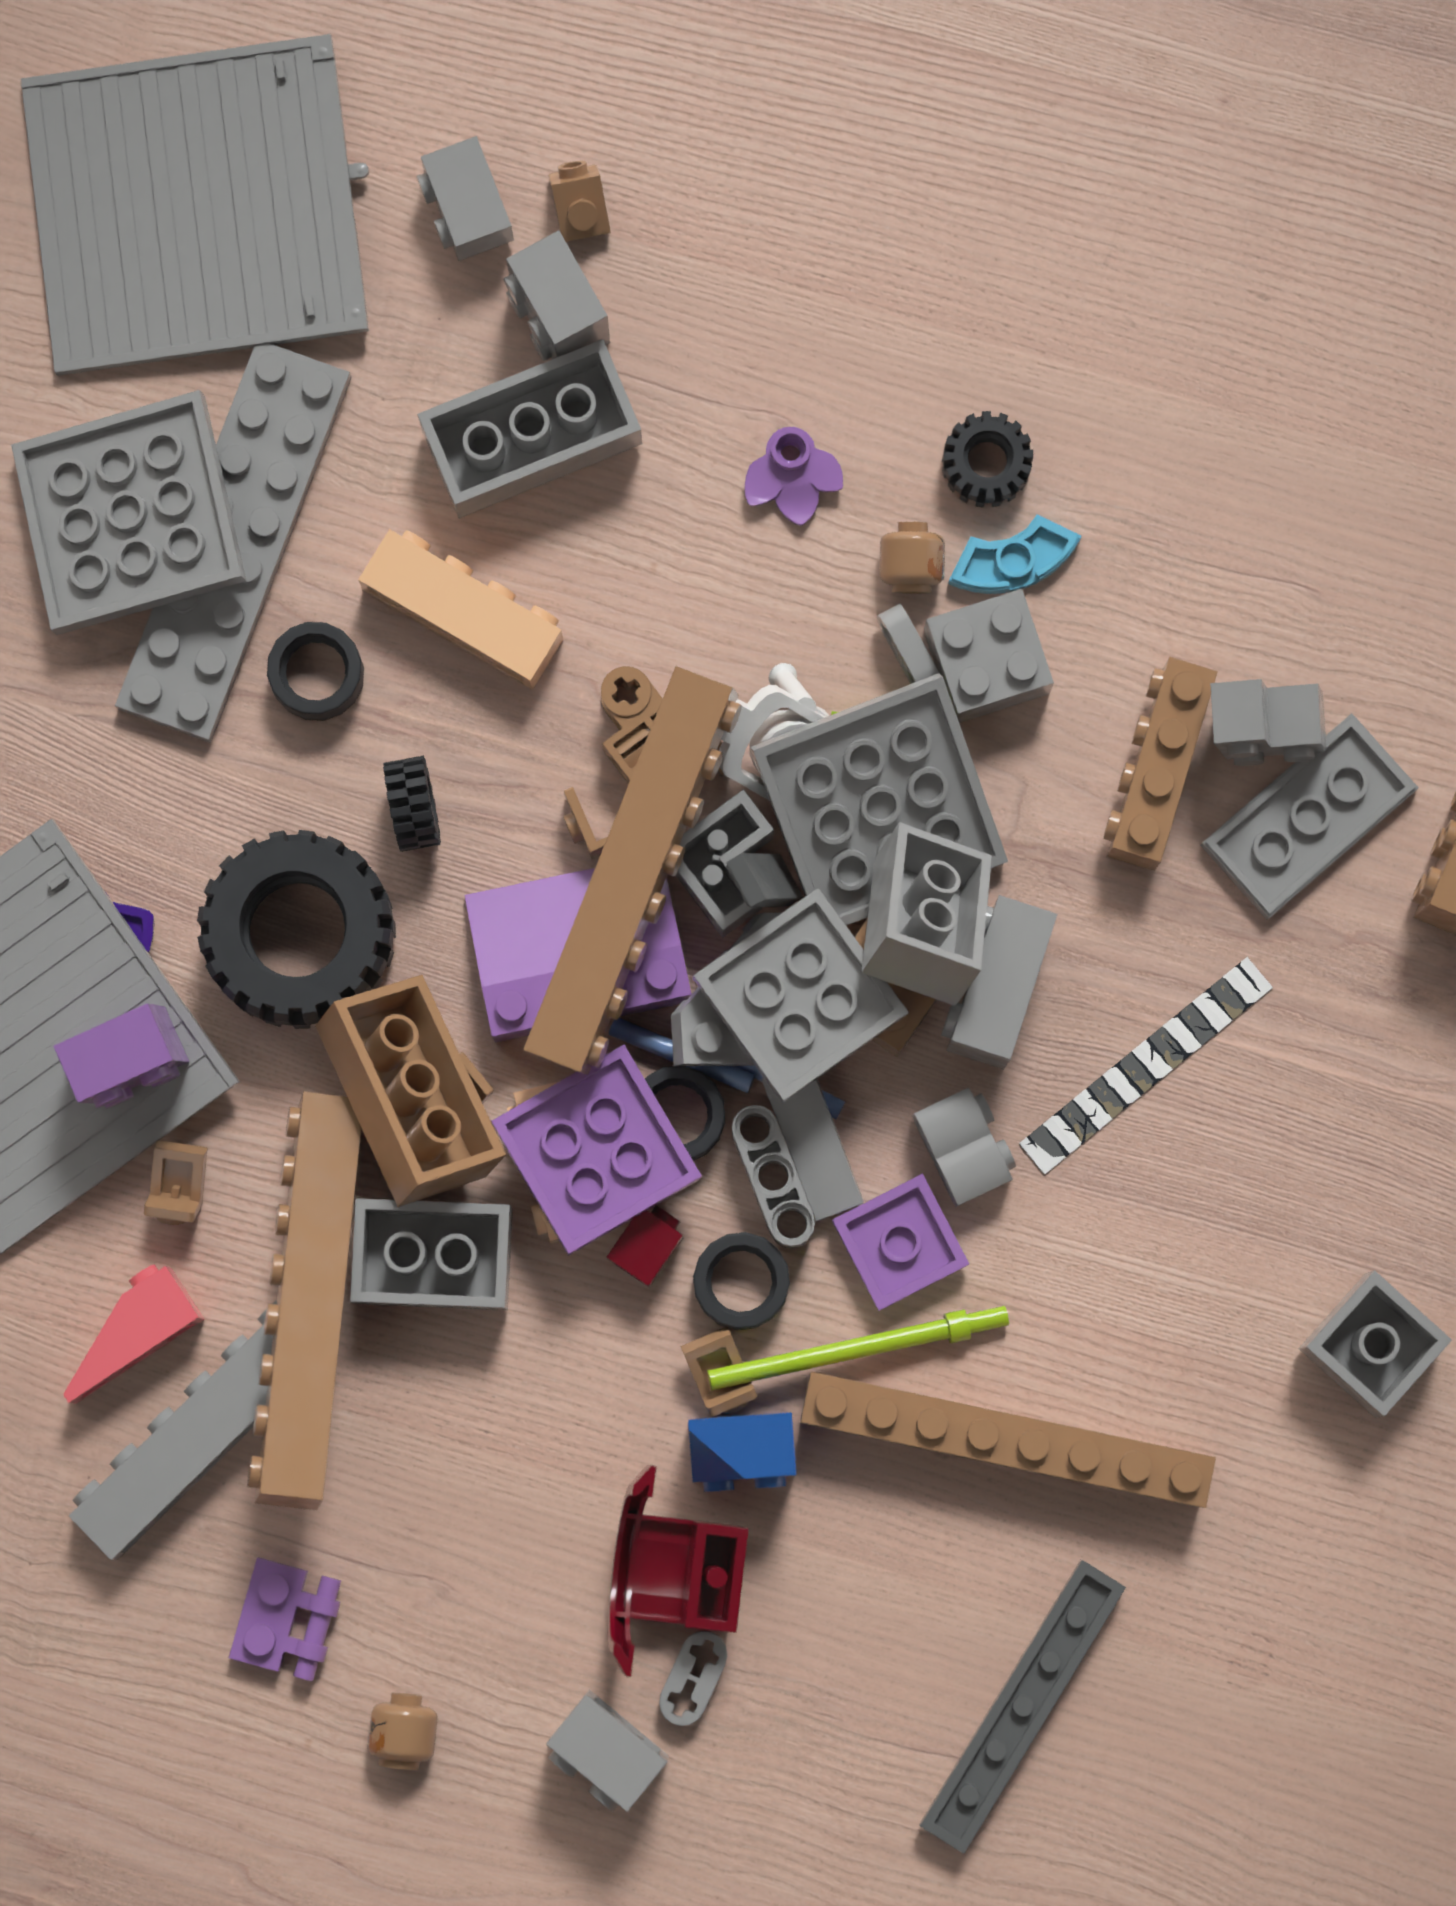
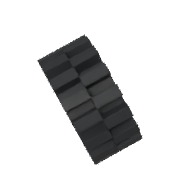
[942,411,1034,508]
[383,755,441,852]

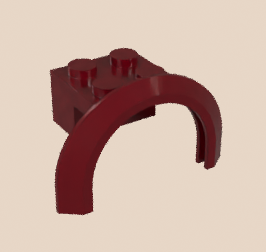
[608,1464,749,1677]

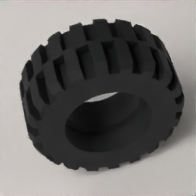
[197,830,396,1029]

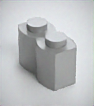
[912,1088,1016,1207]

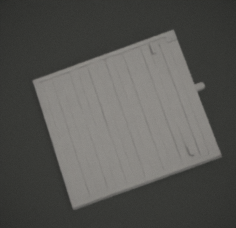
[21,34,369,376]
[0,819,240,1255]

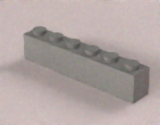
[69,1300,277,1560]

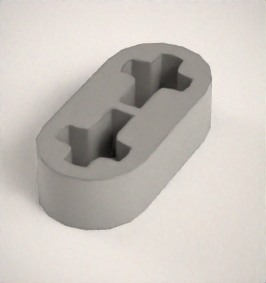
[877,604,939,684]
[659,1631,727,1726]

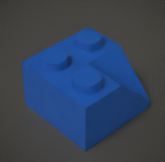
[688,1412,796,1492]

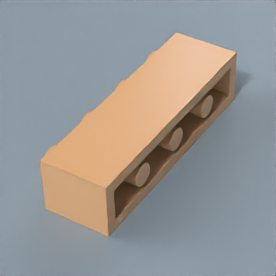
[358,529,563,690]

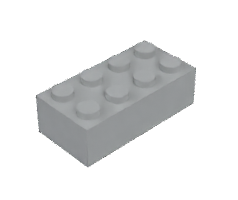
[417,339,642,518]

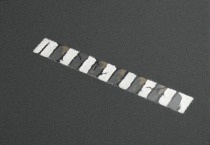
[1019,957,1273,1174]

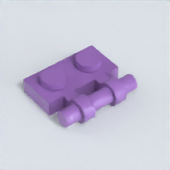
[229,1557,341,1681]

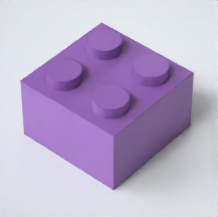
[53,1003,189,1109]

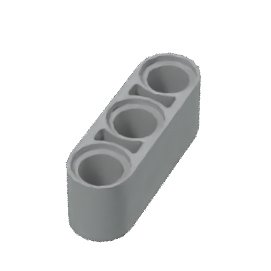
[732,1105,815,1249]

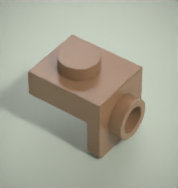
[549,161,611,242]
[144,1140,208,1225]
[680,1326,757,1417]

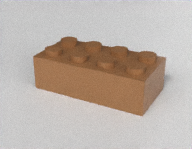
[315,975,506,1207]

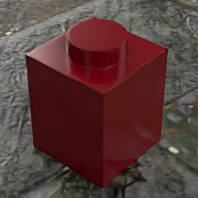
[606,1205,684,1288]

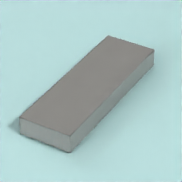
[761,1077,864,1221]

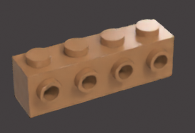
[1103,657,1218,871]

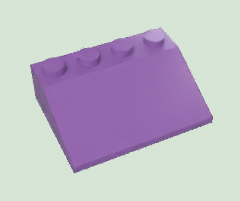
[465,868,692,1043]

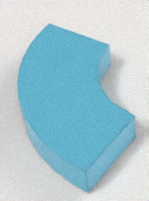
[948,514,1082,594]

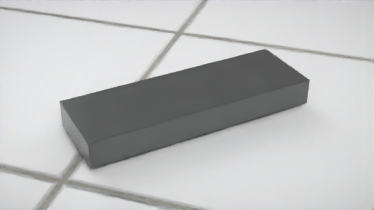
[726,853,804,908]

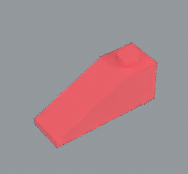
[63,1264,204,1404]

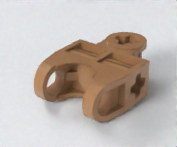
[601,666,725,784]

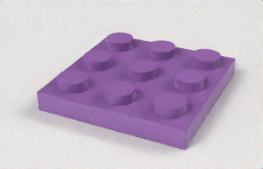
[491,1045,702,1256]

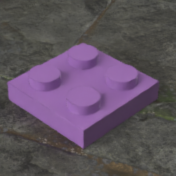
[832,1173,969,1311]

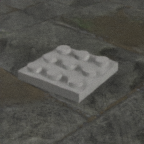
[692,888,909,1103]

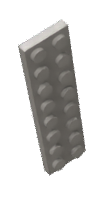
[115,343,351,743]

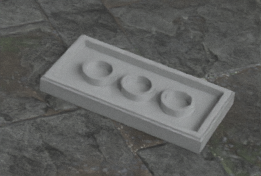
[1201,713,1419,920]

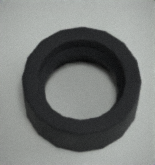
[267,622,364,721]
[645,1066,725,1161]
[693,1232,790,1330]

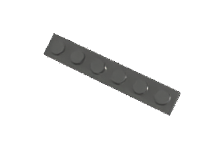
[919,1559,1126,1854]

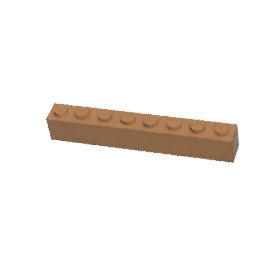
[523,666,742,1075]
[247,1091,361,1510]
[800,1372,1216,1508]

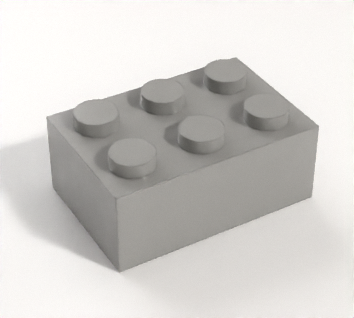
[861,822,992,1006]
[941,895,1058,1070]
[350,1199,513,1310]

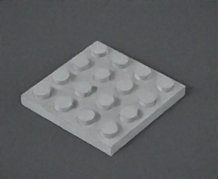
[11,390,247,635]
[750,673,1008,925]

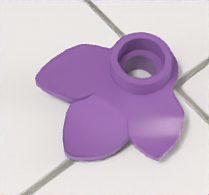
[744,427,843,526]

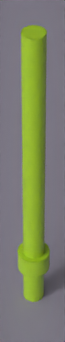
[707,1306,1009,1390]

